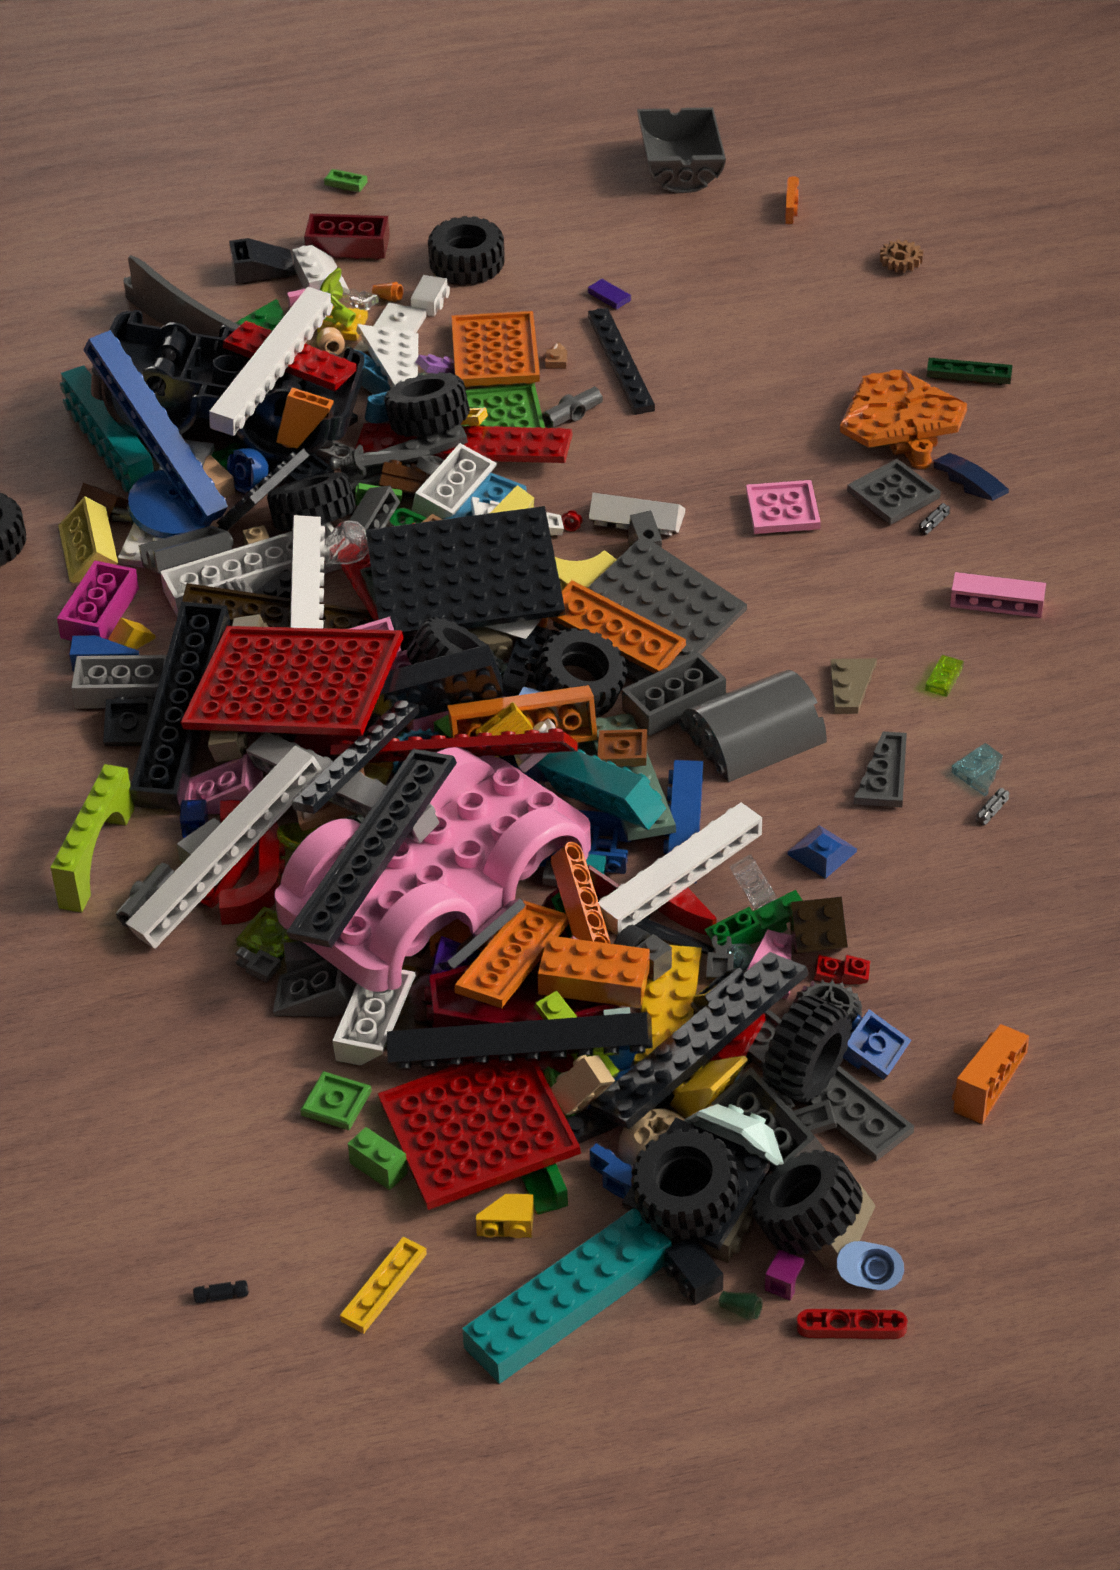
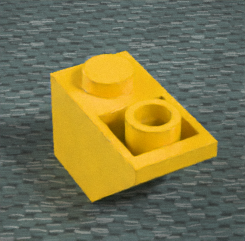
[476,1194,534,1238]

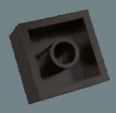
[787,897,848,955]

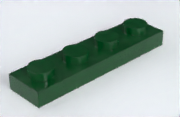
[926,358,1013,384]

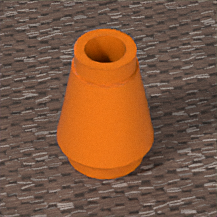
[372,282,404,302]

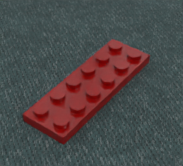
[223,321,356,391]

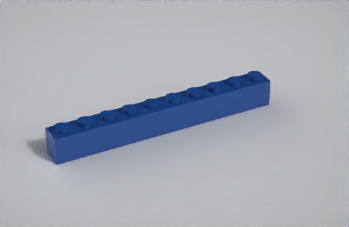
[83,330,228,526]

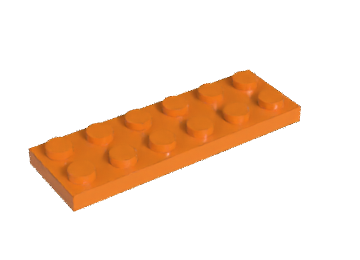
[550,580,686,674]
[455,900,569,1008]

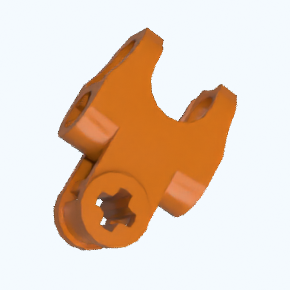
[889,435,938,469]

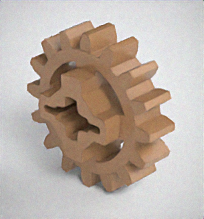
[879,239,923,273]

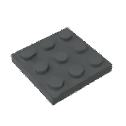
[847,459,941,525]

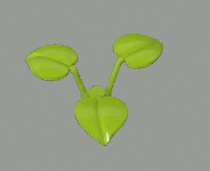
[320,267,356,327]

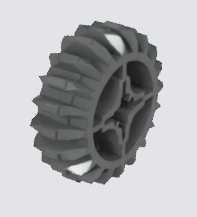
[792,979,862,1033]

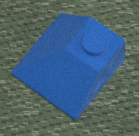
[787,825,857,879]

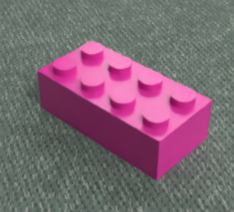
[57,561,139,641]

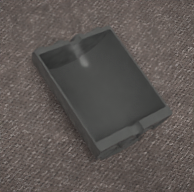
[637,107,726,193]
[679,670,827,782]

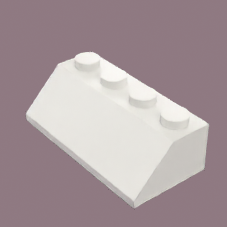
[412,443,497,519]
[589,493,685,536]
[333,970,415,1065]

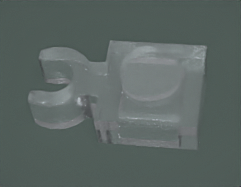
[342,289,379,310]

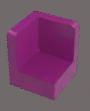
[765,1249,804,1301]

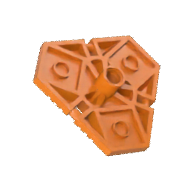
[840,370,967,448]

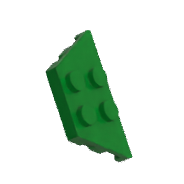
[235,299,285,331]

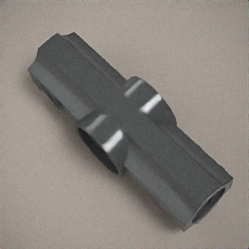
[542,386,603,428]
[116,863,175,928]

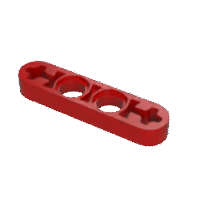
[796,1309,908,1339]

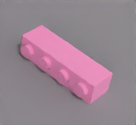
[950,572,1046,618]

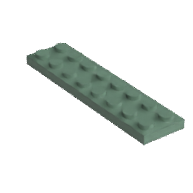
[591,714,676,841]

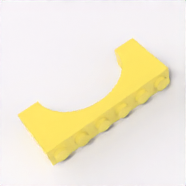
[490,485,617,591]

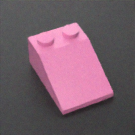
[183,753,263,815]

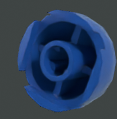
[227,448,268,493]

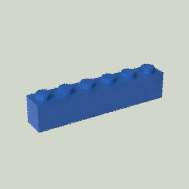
[664,760,703,884]

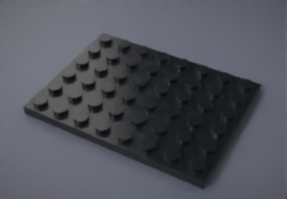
[366,506,565,637]

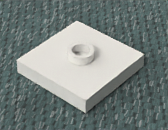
[374,303,427,333]

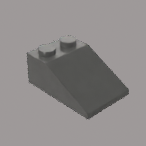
[273,959,357,1017]

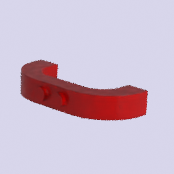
[219,800,286,925]

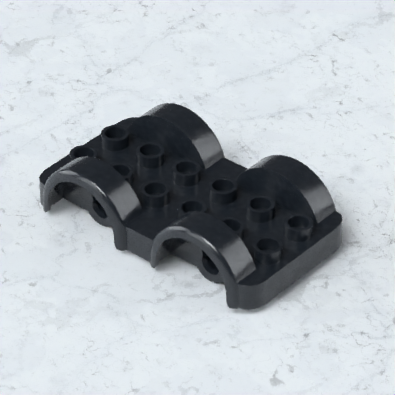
[91,310,365,462]

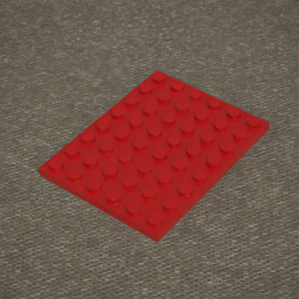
[181,626,404,736]

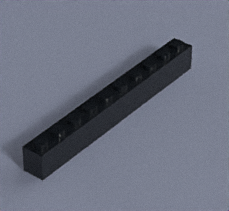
[387,1012,653,1070]

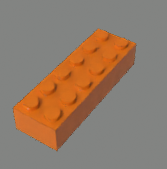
[447,685,598,743]

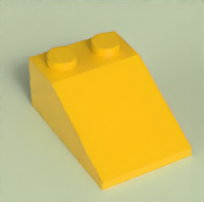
[670,1056,748,1119]

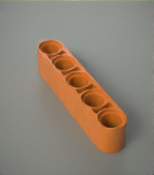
[551,842,611,944]

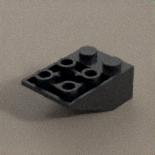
[229,238,296,283]

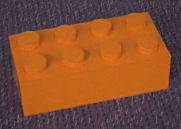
[538,935,650,1008]

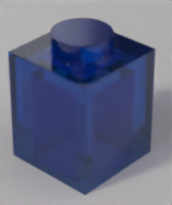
[180,799,209,838]

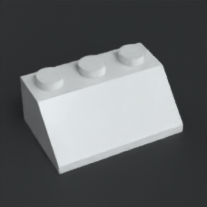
[292,245,350,295]

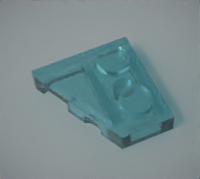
[951,743,1003,796]

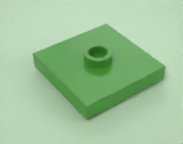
[301,1071,372,1130]

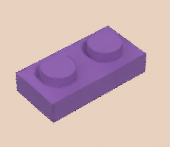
[416,354,455,375]

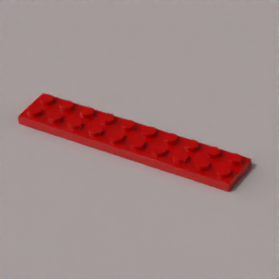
[355,423,573,463]
[330,728,578,763]

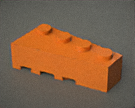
[952,1024,1029,1124]

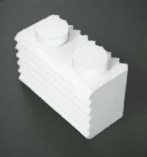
[411,275,450,317]

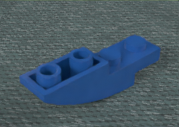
[589,1143,632,1199]

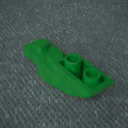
[705,889,803,948]

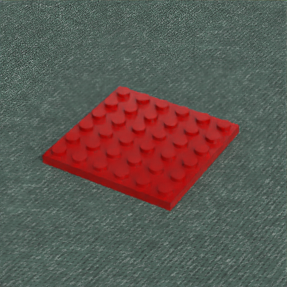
[378,1057,581,1210]

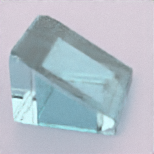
[727,943,756,971]

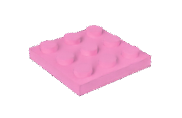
[746,480,821,534]

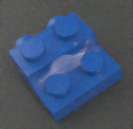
[843,1009,911,1080]

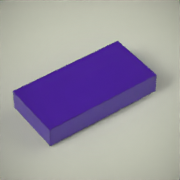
[588,279,631,309]

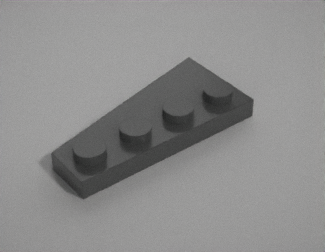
[854,731,907,808]

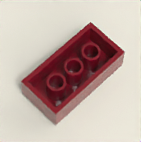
[304,213,390,259]

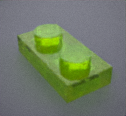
[925,655,964,697]

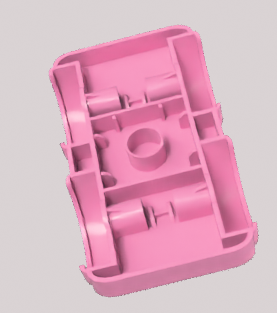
[275,747,591,992]

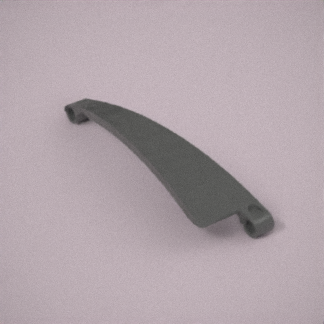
[123,255,337,356]

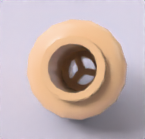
[316,327,345,356]

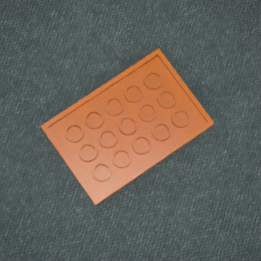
[451,311,540,388]

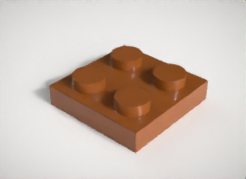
[598,729,647,767]

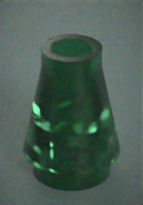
[719,1291,763,1321]

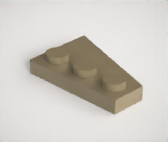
[830,658,877,714]

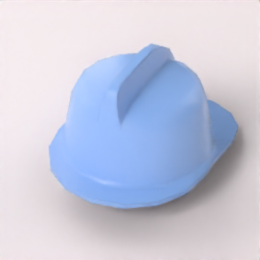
[837,1241,904,1290]

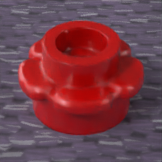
[561,510,583,532]

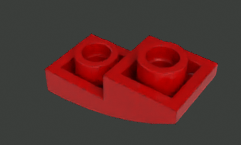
[814,955,871,985]

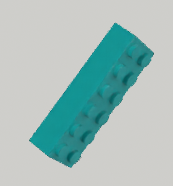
[536,749,667,830]

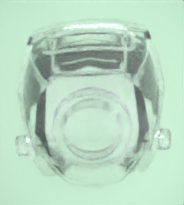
[323,521,368,567]

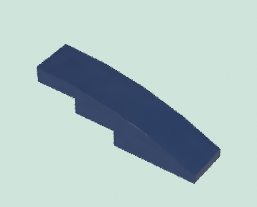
[933,453,1009,501]

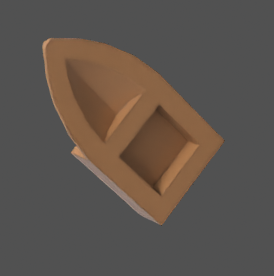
[545,342,567,369]

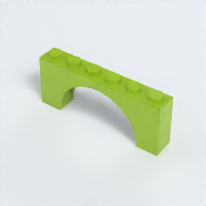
[50,764,135,913]

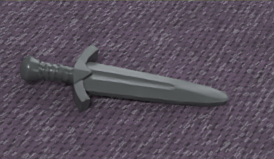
[329,445,430,476]

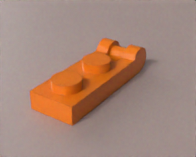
[785,176,799,224]

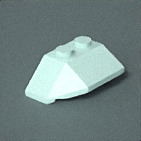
[684,1104,784,1166]

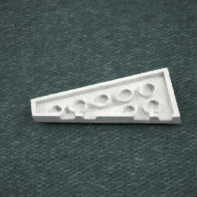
[356,324,418,387]

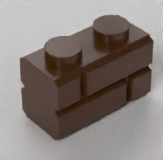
[379,460,426,498]

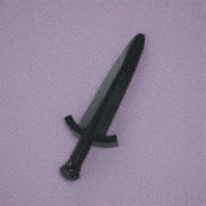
[635,914,714,954]

